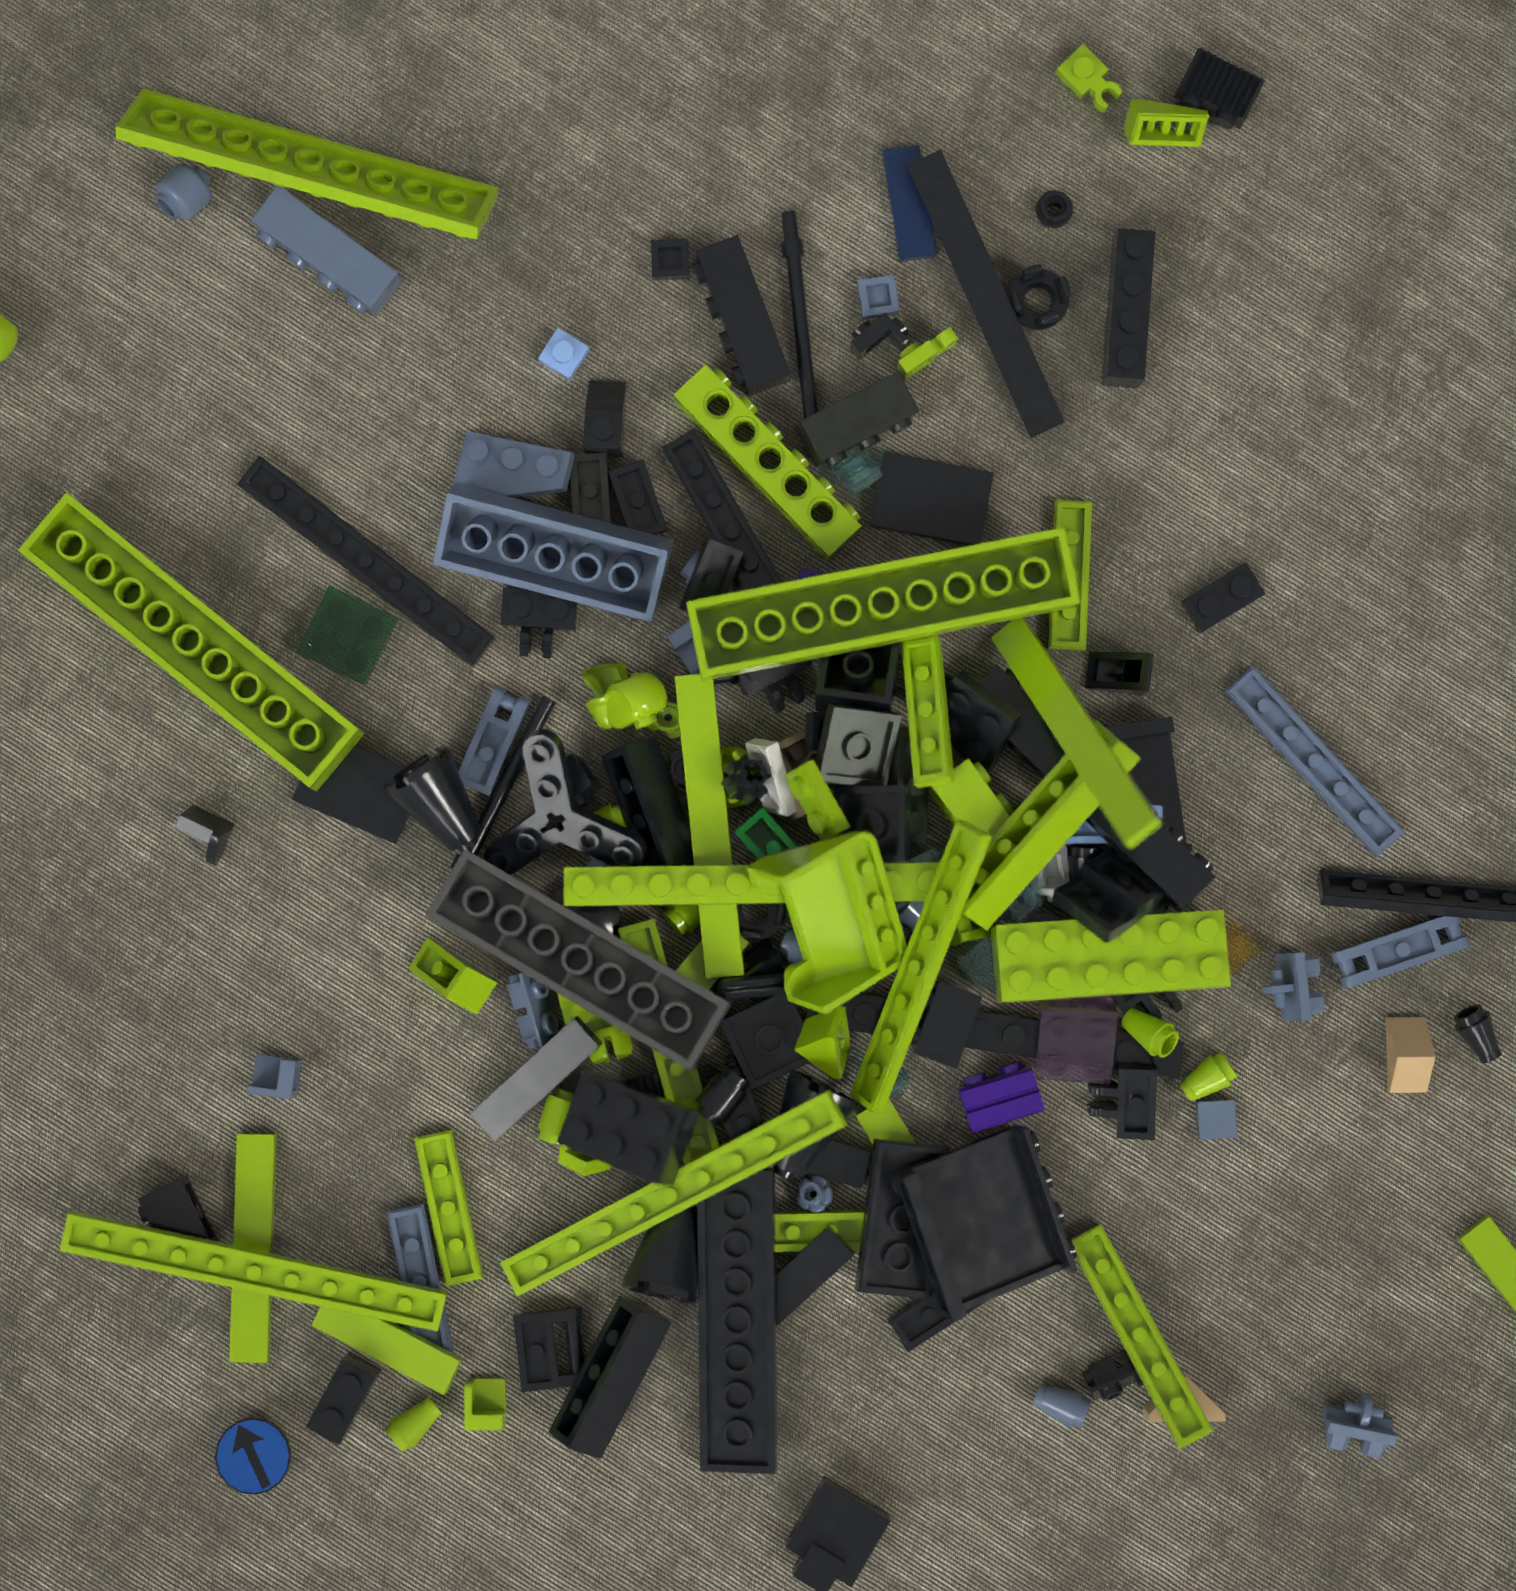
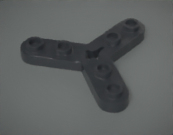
[484,729,647,875]

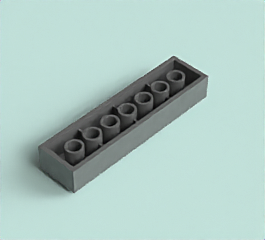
[425,849,730,1072]

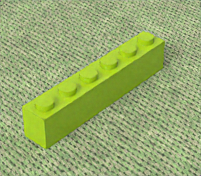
[962,720,1141,930]

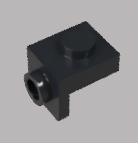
[850,313,909,361]

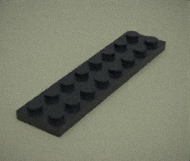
[697,1168,778,1474]

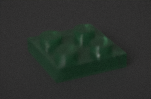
[296,585,398,686]

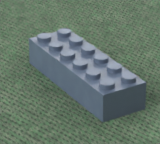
[432,483,674,622]

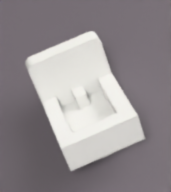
[1030,845,1070,902]

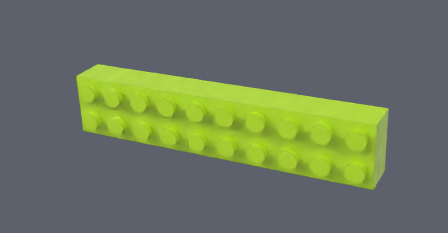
[18,492,365,792]
[686,527,1080,681]

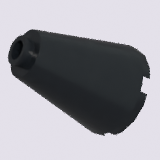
[383,745,481,853]
[773,1070,859,1181]
[622,1206,698,1304]

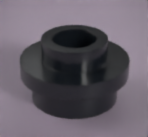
[1036,190,1073,228]

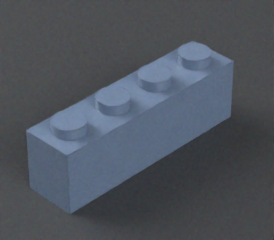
[251,186,403,316]

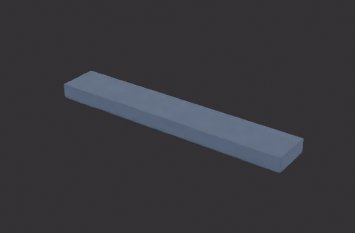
[1223,666,1405,857]

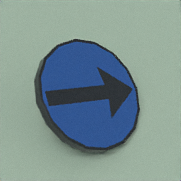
[215,1417,292,1495]

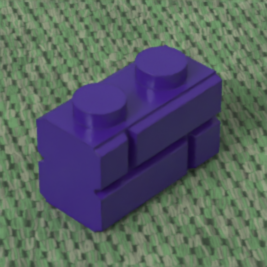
[957,1061,1045,1133]

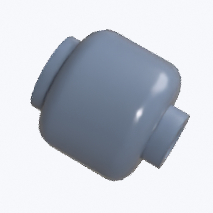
[155,164,212,220]

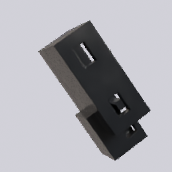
[785,1476,890,1591]

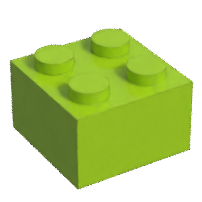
[928,759,1013,836]

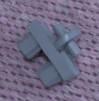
[1262,952,1325,1021]
[1322,1393,1398,1459]

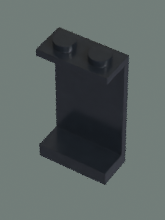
[1104,717,1193,863]

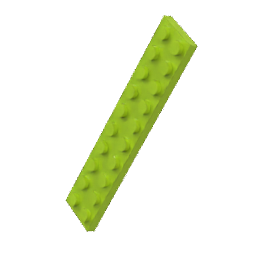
[116,88,499,240]

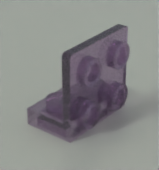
[1035,996,1118,1084]

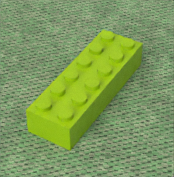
[991,910,1231,1004]

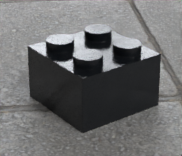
[815,642,901,712]

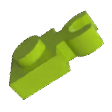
[1055,44,1122,113]
[896,327,959,380]

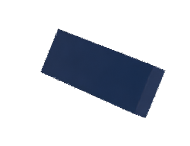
[882,145,936,262]

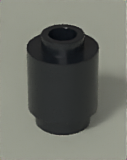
[696,1066,750,1124]

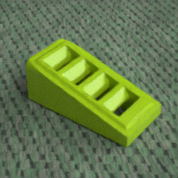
[1124,99,1209,147]

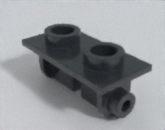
[1082,1350,1144,1401]

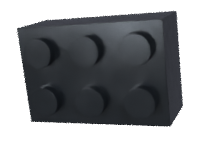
[557,1070,700,1185]

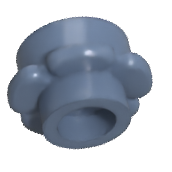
[797,1175,833,1213]

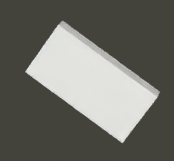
[745,738,797,816]

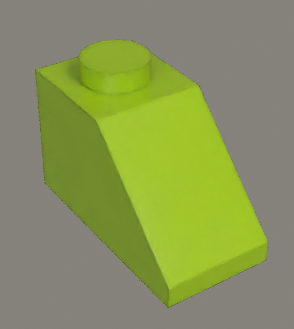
[408,938,497,1015]

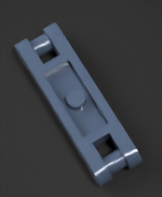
[1330,916,1471,989]

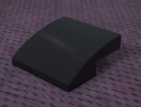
[1052,850,1165,944]

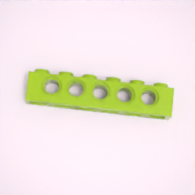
[673,364,862,562]

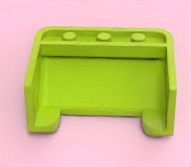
[747,831,907,1014]

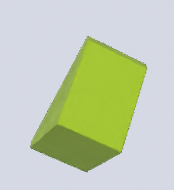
[794,1006,852,1080]

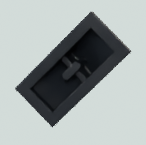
[1085,651,1154,696]

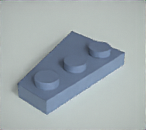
[453,431,575,497]

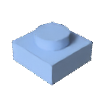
[538,328,590,381]

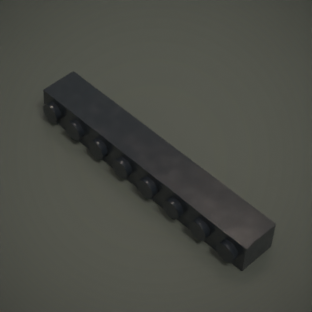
[979,665,1215,913]

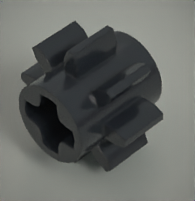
[721,754,771,805]

